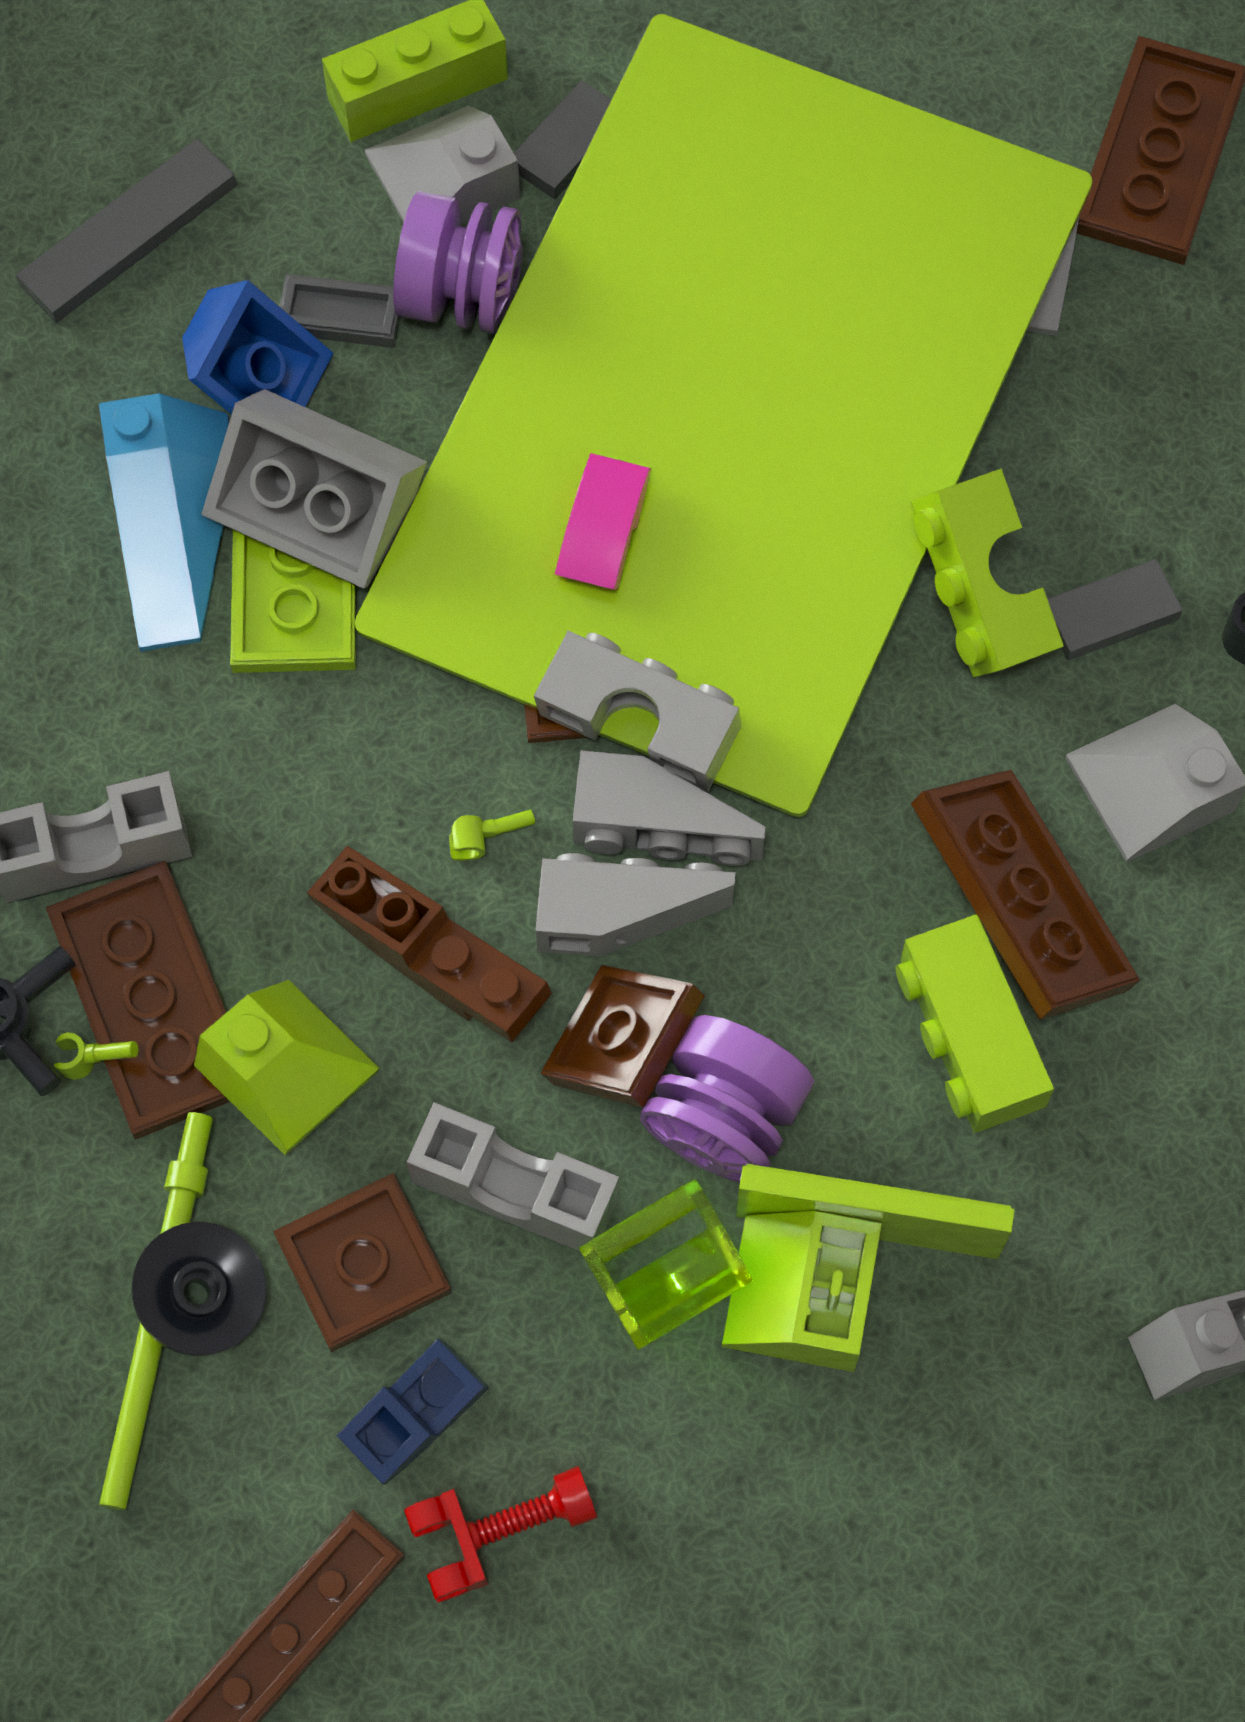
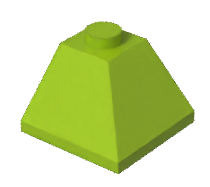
[194,980,379,1156]

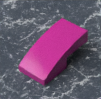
[555,453,652,590]

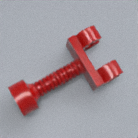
[404,1466,598,1603]

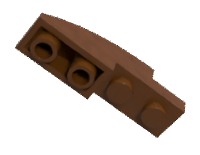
[307,846,552,1042]

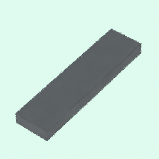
[16,138,237,323]

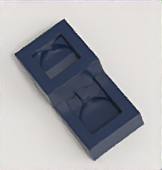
[336,1339,489,1484]

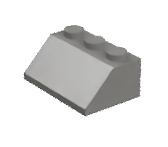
[201,389,427,588]

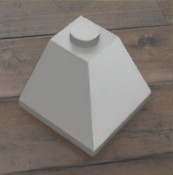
[365,105,520,224]
[1065,704,1245,863]

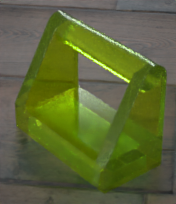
[578,1178,753,1350]

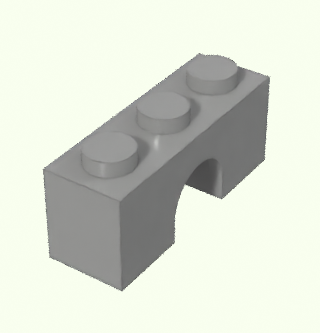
[534,630,741,792]
[0,771,193,903]
[407,1102,620,1257]

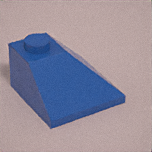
[182,280,333,415]

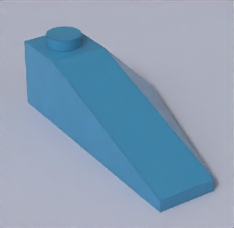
[99,393,229,652]

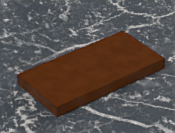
[1076,36,1245,265]
[911,769,1140,1020]
[45,861,230,1140]

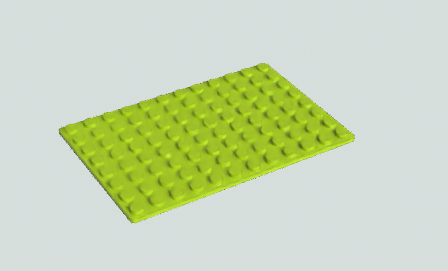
[354,14,1092,817]

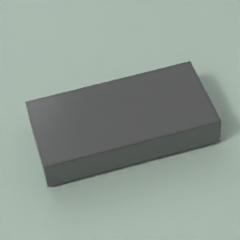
[514,80,611,199]
[280,274,400,348]
[1048,559,1183,661]

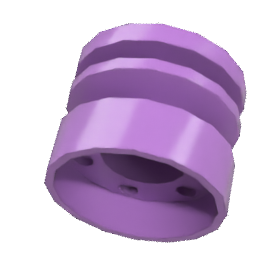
[393,191,523,335]
[640,1015,815,1183]

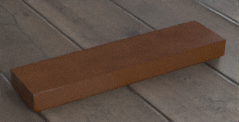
[164,1510,405,1722]

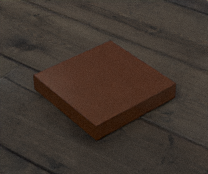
[540,965,705,1108]
[273,1173,451,1353]

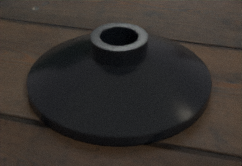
[131,1222,267,1356]

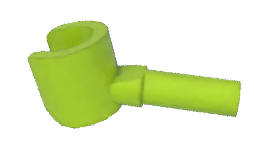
[449,809,535,861]
[53,1032,139,1080]

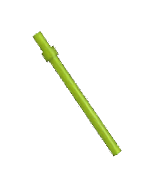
[99,1112,213,1511]

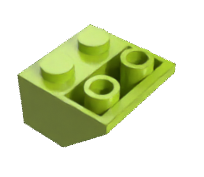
[722,1211,882,1372]

